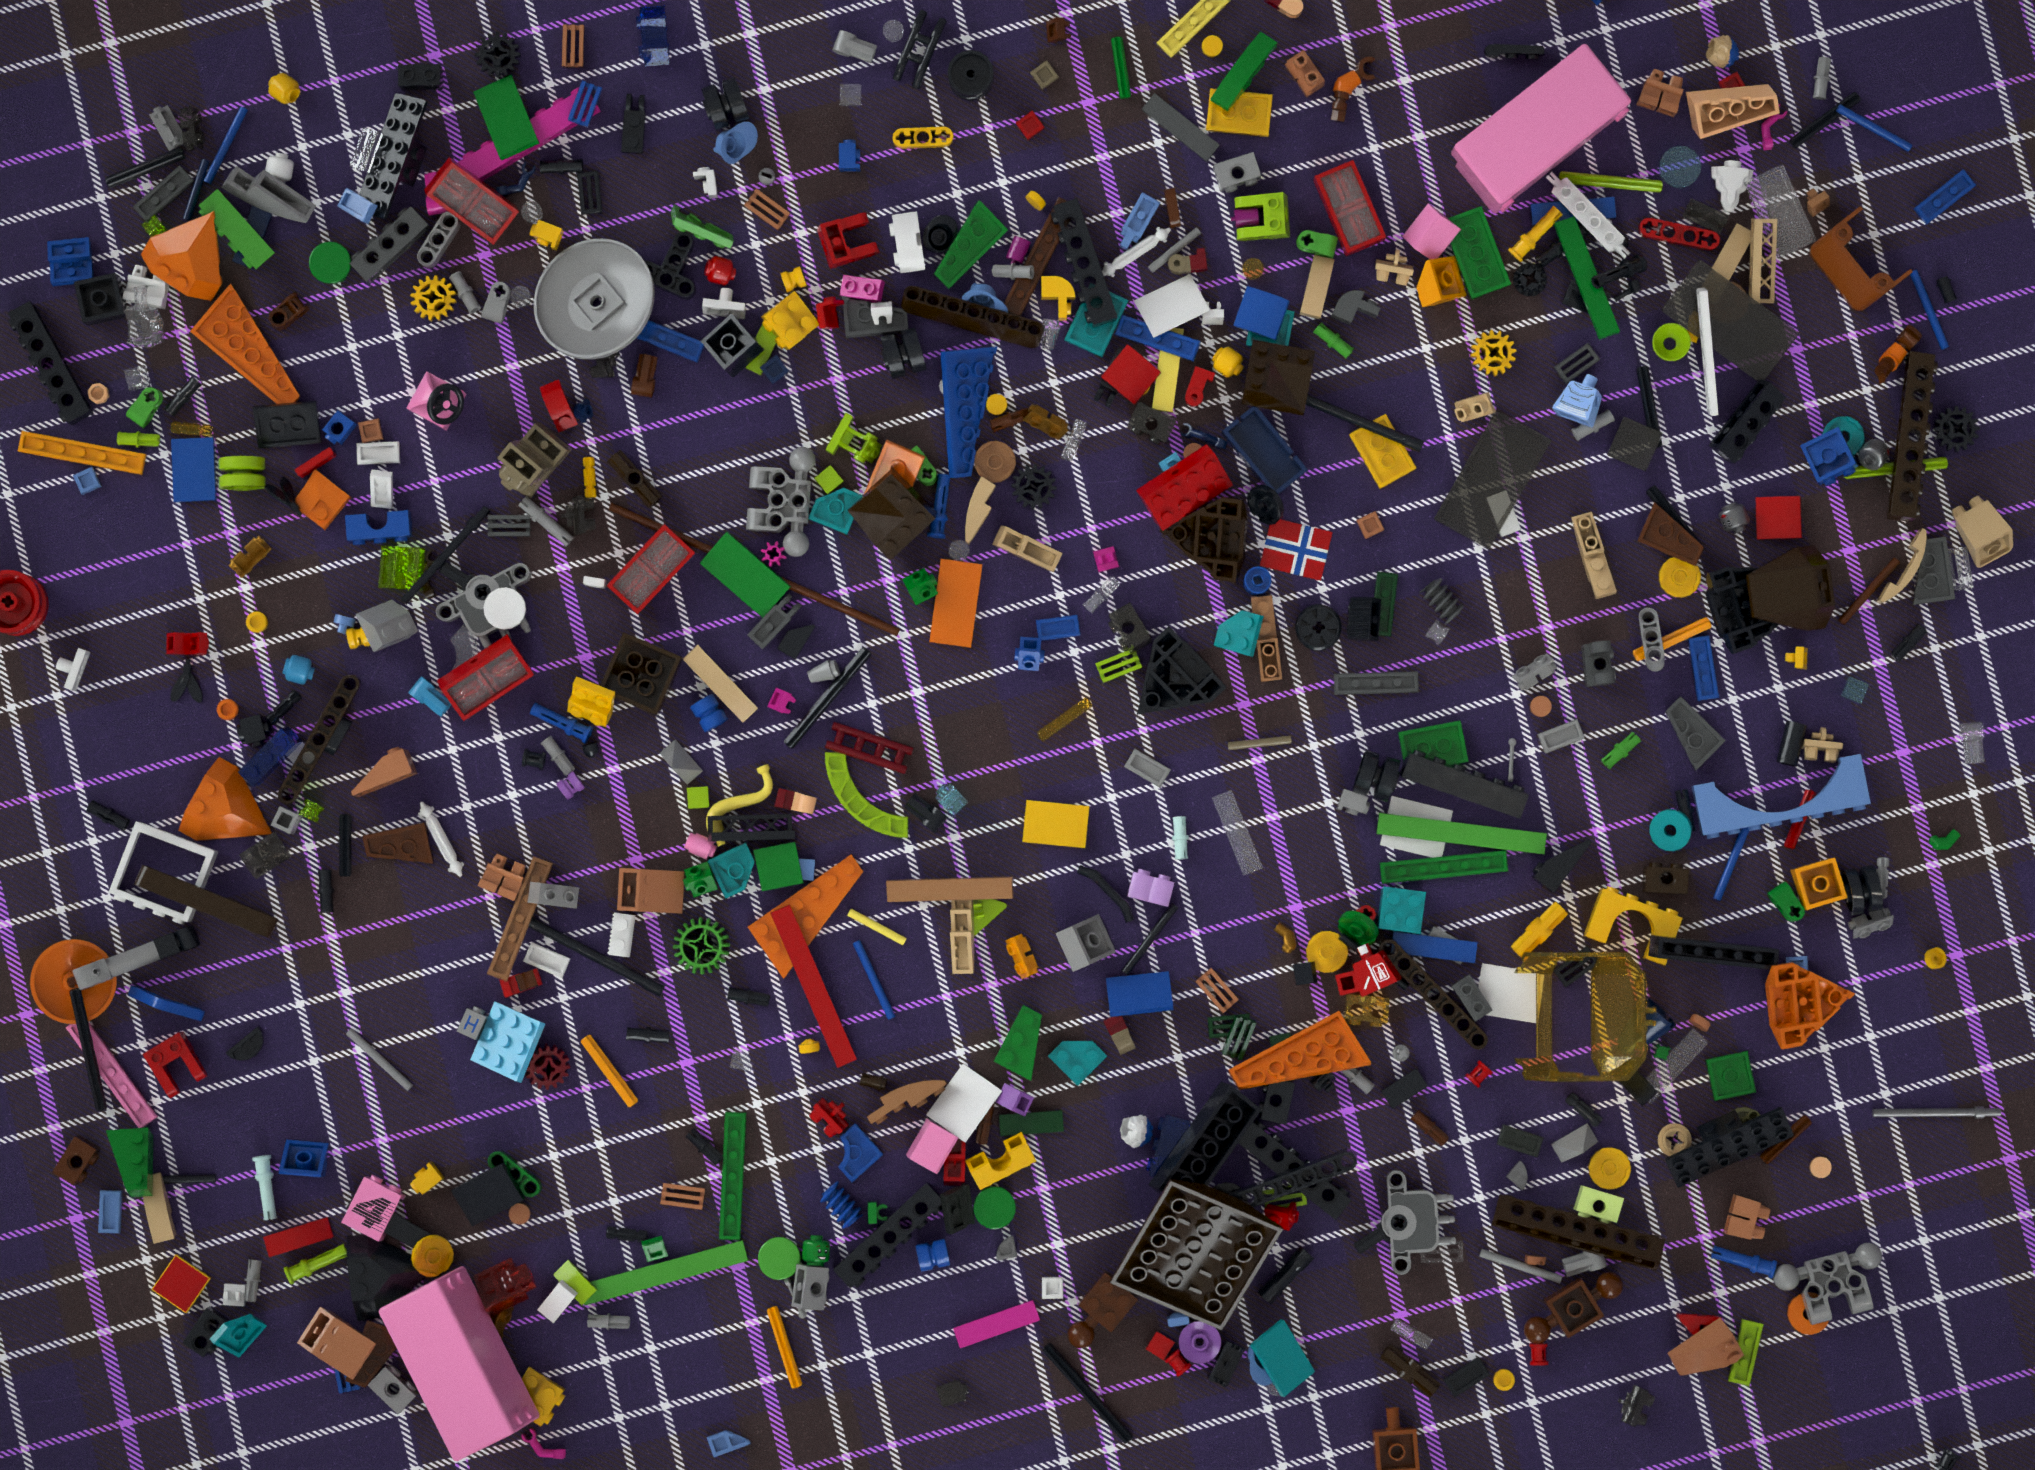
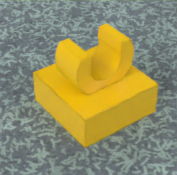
[1785,647,1808,669]

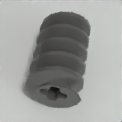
[1419,578,1464,625]

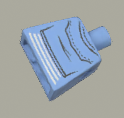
[1552,374,1602,428]

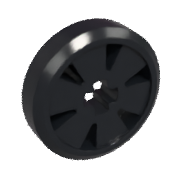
[1295,604,1342,651]

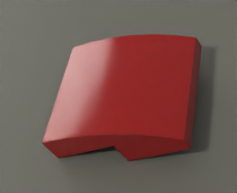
[1101,344,1161,405]
[1755,496,1802,540]

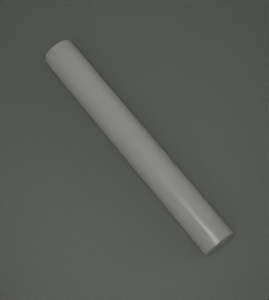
[1148,227,1201,273]

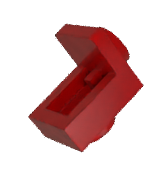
[816,297,844,329]
[1265,1202,1299,1231]

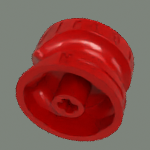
[0,570,49,636]

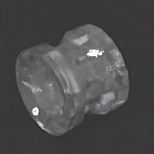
[1425,619,1450,646]

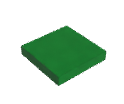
[754,842,804,891]
[1705,1051,1756,1101]

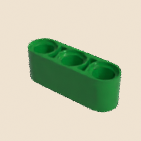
[488,1151,542,1197]

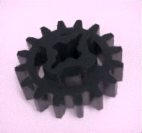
[475,32,521,78]
[1932,406,1980,452]
[1011,464,1057,510]

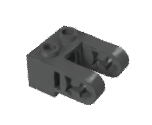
[1581,640,1616,688]

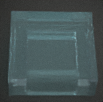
[1841,676,1869,704]

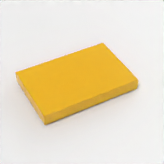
[1206,88,1273,137]
[1349,414,1416,489]
[1022,800,1089,848]

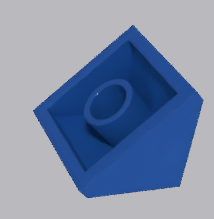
[279,1139,329,1177]

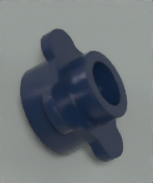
[574,399,593,423]

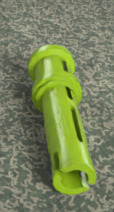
[284,1244,347,1285]

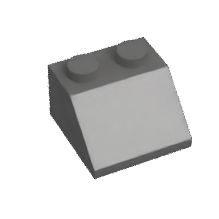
[356,600,418,652]
[1055,914,1116,972]

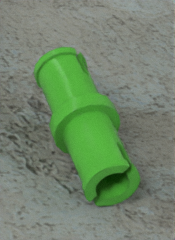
[1313,322,1354,359]
[1601,732,1641,770]

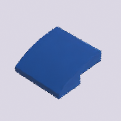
[47,237,94,286]
[1233,286,1290,341]

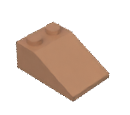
[351,747,418,797]
[1667,1318,1744,1376]

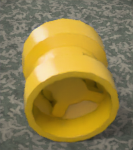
[780,266,807,293]
[346,627,370,649]

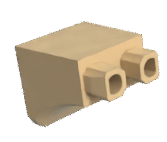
[1952,496,2013,568]

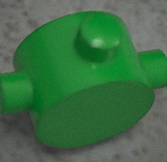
[1653,1043,1670,1061]

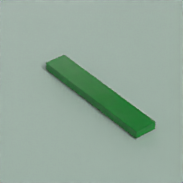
[1554,216,1620,340]
[1380,850,1508,884]
[719,1112,747,1240]

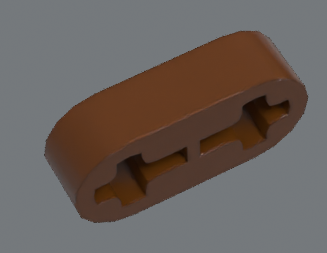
[1164,188,1181,228]

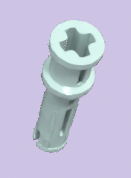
[252,1155,277,1220]

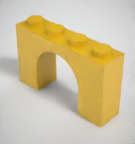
[1583,886,1683,965]

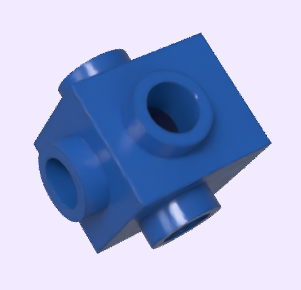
[1014,637,1045,671]

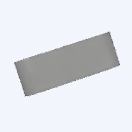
[417,212,461,269]
[1639,608,1665,671]

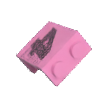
[341,1175,406,1242]

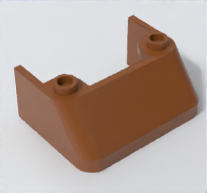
[1809,206,1913,311]

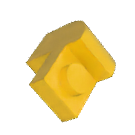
[1041,276,1075,321]

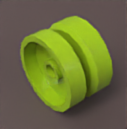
[218,456,266,491]

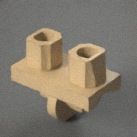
[1375,249,1414,286]
[1454,392,1496,422]
[1801,727,1843,763]

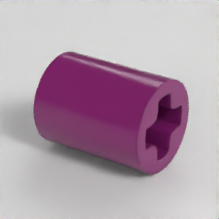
[1231,207,1259,228]
[1006,236,1031,264]

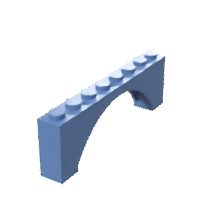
[1691,754,1871,839]

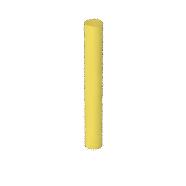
[847,908,907,945]

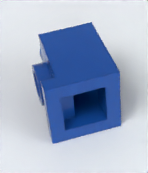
[839,140,861,172]

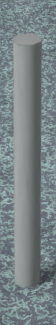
[346,1028,413,1091]
[1479,1249,1562,1284]

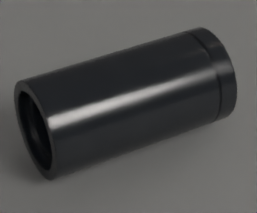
[1776,721,1807,767]

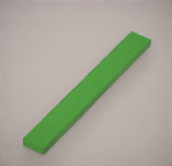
[1376,813,1547,855]
[584,1240,749,1306]

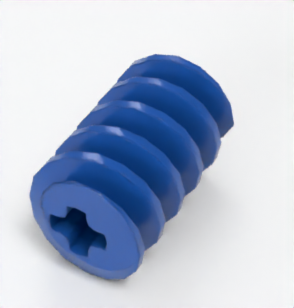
[820,1181,863,1229]

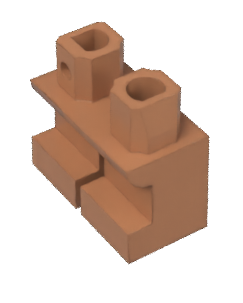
[1284,50,1325,98]
[1636,69,1684,117]
[478,854,526,901]
[1723,1194,1770,1240]

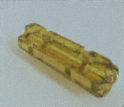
[170,421,213,436]

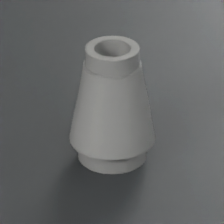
[807,659,840,683]

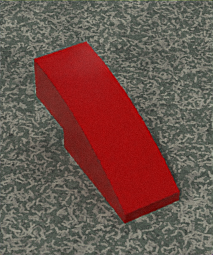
[944,1130,966,1186]
[263,1217,334,1257]

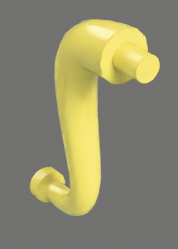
[706,764,773,847]

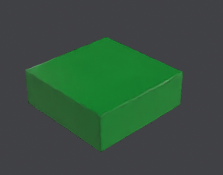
[641,1236,668,1262]

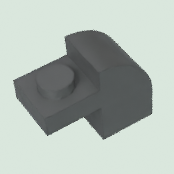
[1331,290,1381,325]

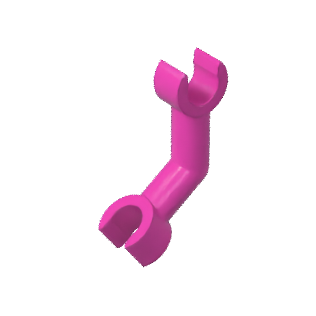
[1761,104,1787,151]
[522,1428,566,1459]

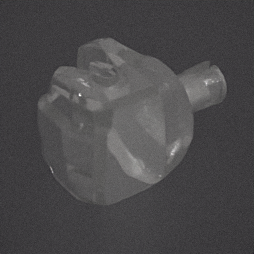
[125,287,164,348]

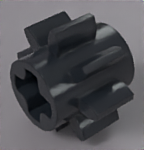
[1310,1073,1336,1093]

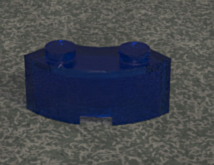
[636,5,670,67]

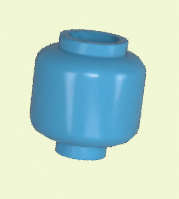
[282,655,315,685]

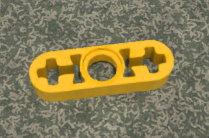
[892,127,953,149]

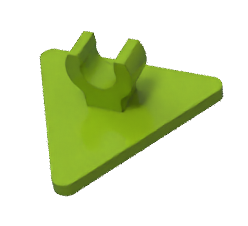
[973,899,1007,936]

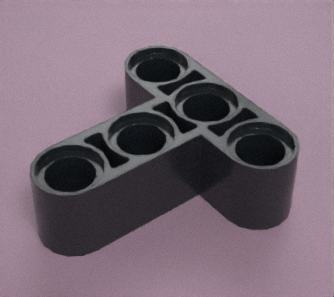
[645,232,696,300]

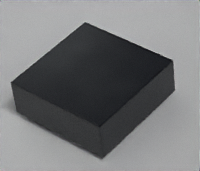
[1293,961,1318,985]

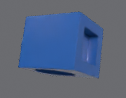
[322,410,357,445]

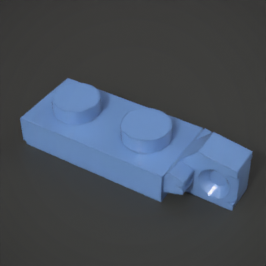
[1119,192,1161,250]

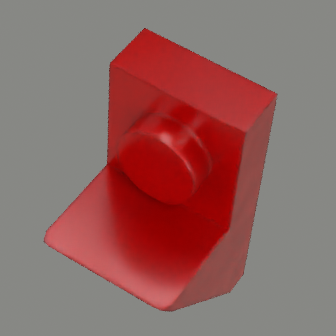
[1676,1313,1722,1336]

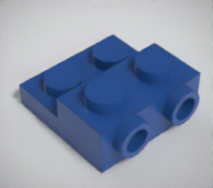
[1800,427,1859,486]

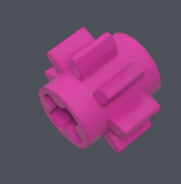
[761,541,787,567]

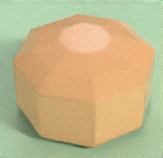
[88,383,110,404]

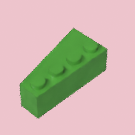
[198,189,275,270]

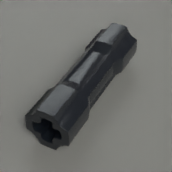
[1257,1246,1314,1305]

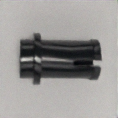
[1936,276,1958,304]

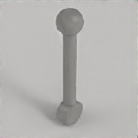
[1508,738,1517,782]
[784,1278,807,1319]

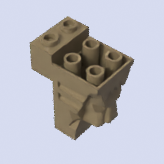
[497,422,572,498]

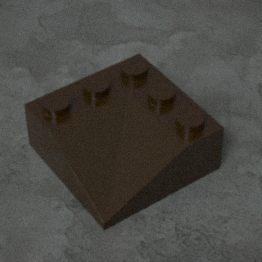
[1241,340,1315,416]
[848,468,937,560]
[600,632,683,716]

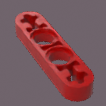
[1638,218,1720,251]

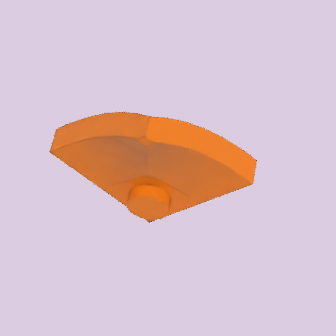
[295,469,351,530]

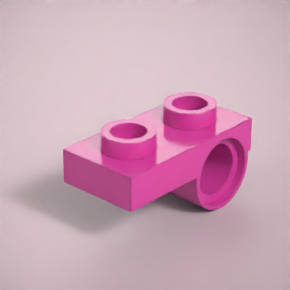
[839,275,885,303]

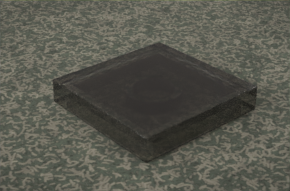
[1607,417,1663,472]

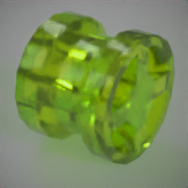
[141,214,168,237]
[298,798,325,823]

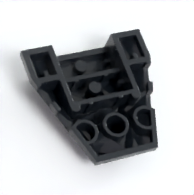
[1705,567,1779,654]

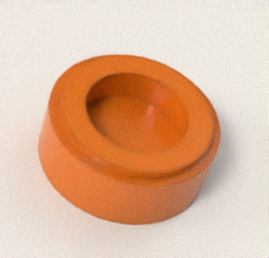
[217,699,239,720]

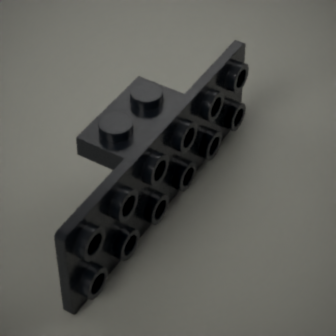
[360,93,428,219]
[1665,1107,1794,1188]

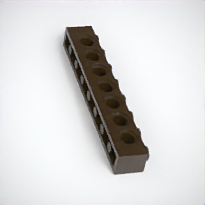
[1887,351,1938,522]
[1491,1194,1665,1271]

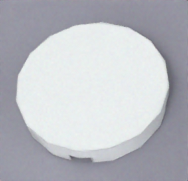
[483,587,526,630]

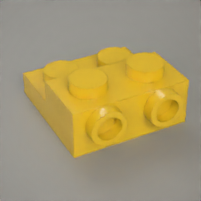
[761,291,819,350]
[567,676,615,727]
[522,1366,565,1427]

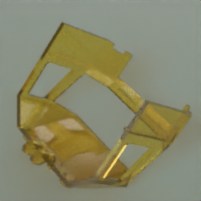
[1514,952,1656,1082]

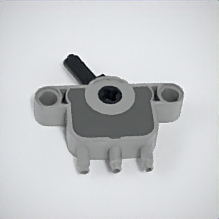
[436,562,532,648]
[1354,1170,1456,1275]

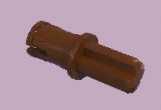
[989,407,1030,433]
[975,1104,995,1145]
[1410,1109,1449,1146]

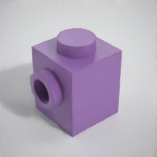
[996,1083,1034,1116]

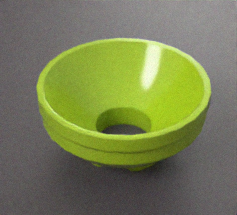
[1652,323,1691,361]

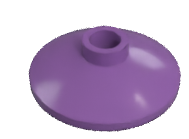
[1179,1321,1221,1364]

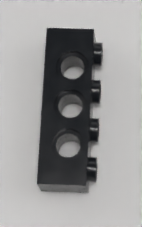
[1709,379,1786,464]

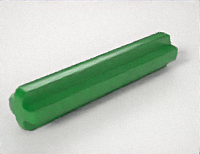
[1111,37,1131,99]

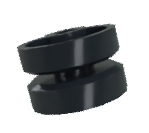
[947,50,994,101]
[1841,865,1883,915]

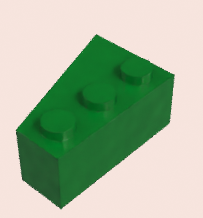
[994,1005,1042,1081]
[106,1128,153,1197]

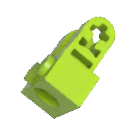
[1234,192,1290,241]

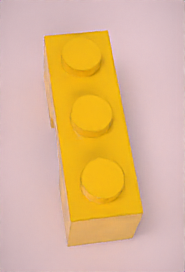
[965,1132,1036,1190]

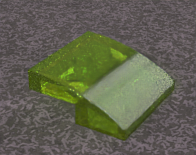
[378,546,425,590]

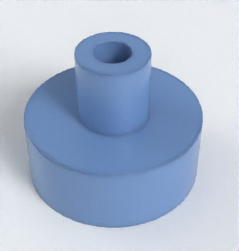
[333,614,356,634]

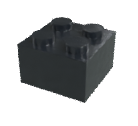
[74,273,129,326]
[701,313,764,378]

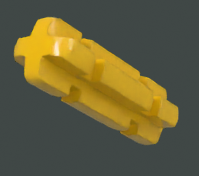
[583,457,597,498]

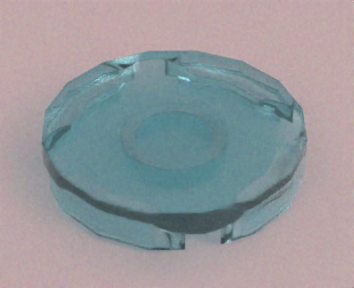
[1659,146,1701,188]

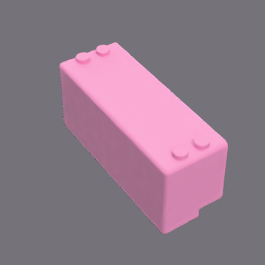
[1451,44,1631,213]
[379,1266,539,1461]

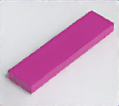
[953,1300,1040,1348]

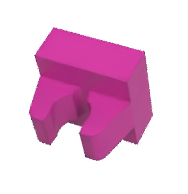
[1093,546,1119,573]
[767,688,796,714]

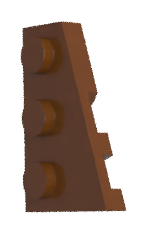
[1637,502,1704,566]
[362,822,434,864]
[345,1320,396,1388]

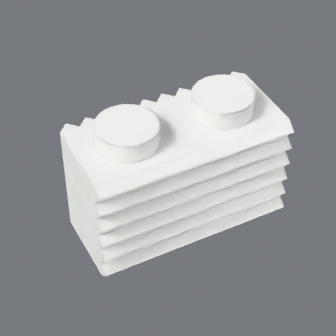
[607,913,636,957]

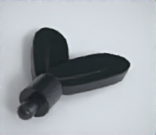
[265,477,302,516]
[171,658,203,703]

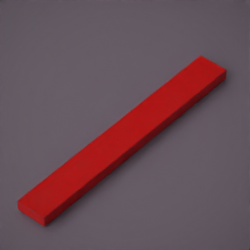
[770,904,857,1068]

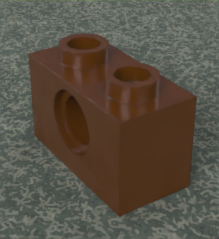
[52,1135,100,1186]

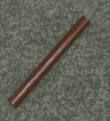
[1838,557,1900,625]

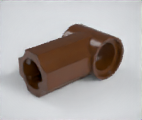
[631,354,658,398]

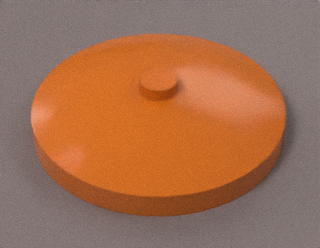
[30,939,117,1024]

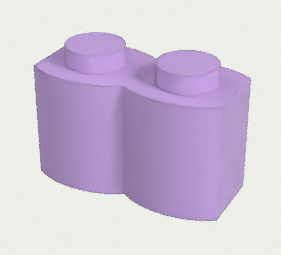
[1127,869,1175,907]

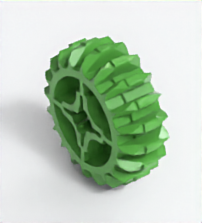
[673,917,730,975]

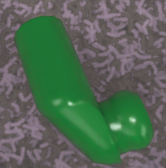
[1929,829,1961,850]

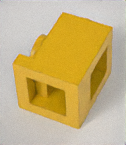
[529,220,564,251]
[410,1161,445,1195]

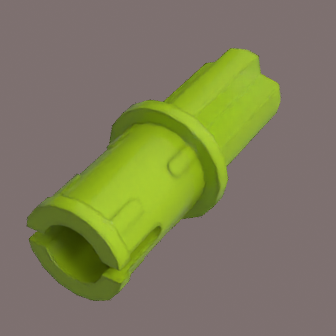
[117,431,160,448]

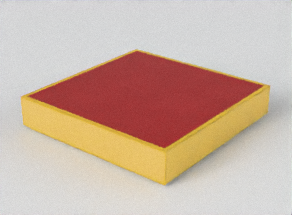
[151,1254,211,1313]

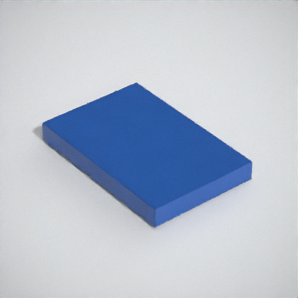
[171,437,217,503]
[1106,971,1174,1017]

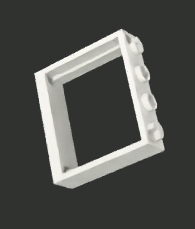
[108,821,219,925]

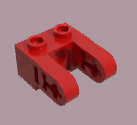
[817,212,880,269]
[142,1032,208,1098]

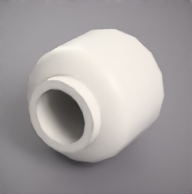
[265,152,294,184]

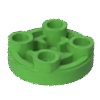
[758,1236,801,1280]

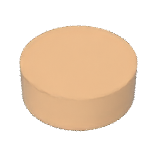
[1809,1156,1832,1178]

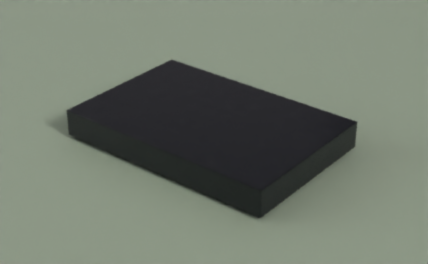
[252,401,322,448]
[451,1162,525,1227]

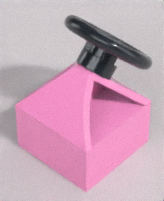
[407,371,467,431]

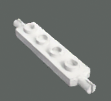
[1546,171,1630,259]

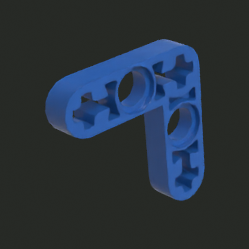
[128,985,205,1021]

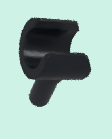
[1613,279,1641,302]

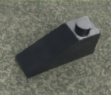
[1532,839,1592,893]

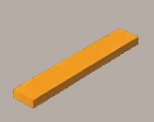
[18,431,147,475]

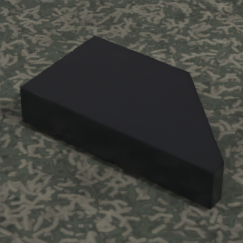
[777,624,815,660]

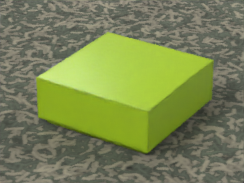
[814,465,844,495]
[687,786,710,809]

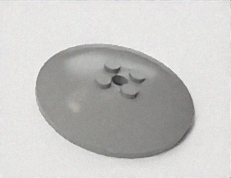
[533,238,655,360]

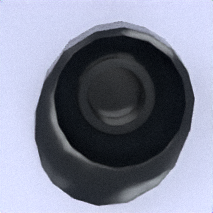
[922,215,958,253]

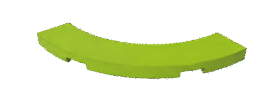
[825,752,908,838]

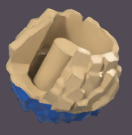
[1706,35,1739,68]

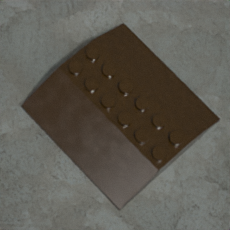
[1110,1179,1283,1330]

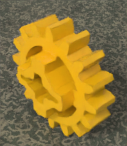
[410,275,457,322]
[1470,330,1517,376]

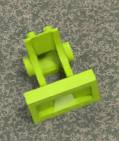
[826,413,882,464]

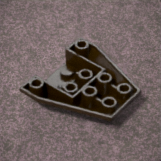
[1746,545,1835,631]

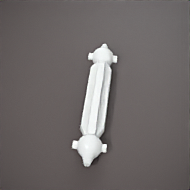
[1102,227,1171,277]
[418,802,464,877]

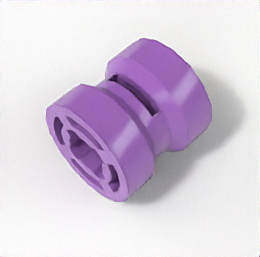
[556,771,585,800]

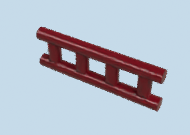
[825,722,914,774]

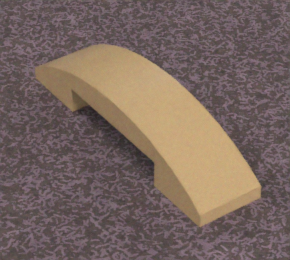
[1876,528,1927,604]

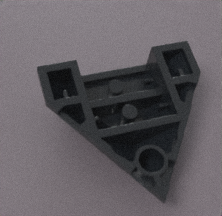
[1137,626,1227,715]
[347,1234,426,1321]

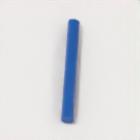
[1836,104,1912,151]
[203,106,248,185]
[1910,270,1949,350]
[1713,827,1749,901]
[852,940,896,1020]

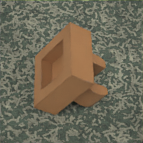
[1806,188,1830,217]

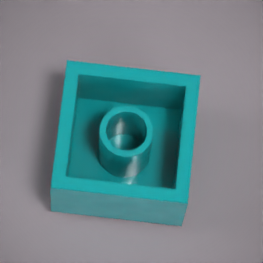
[1377,886,1426,934]

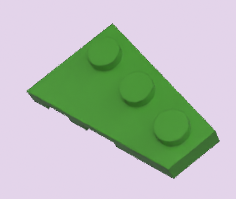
[671,204,734,249]

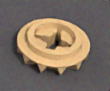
[1658,1123,1692,1156]

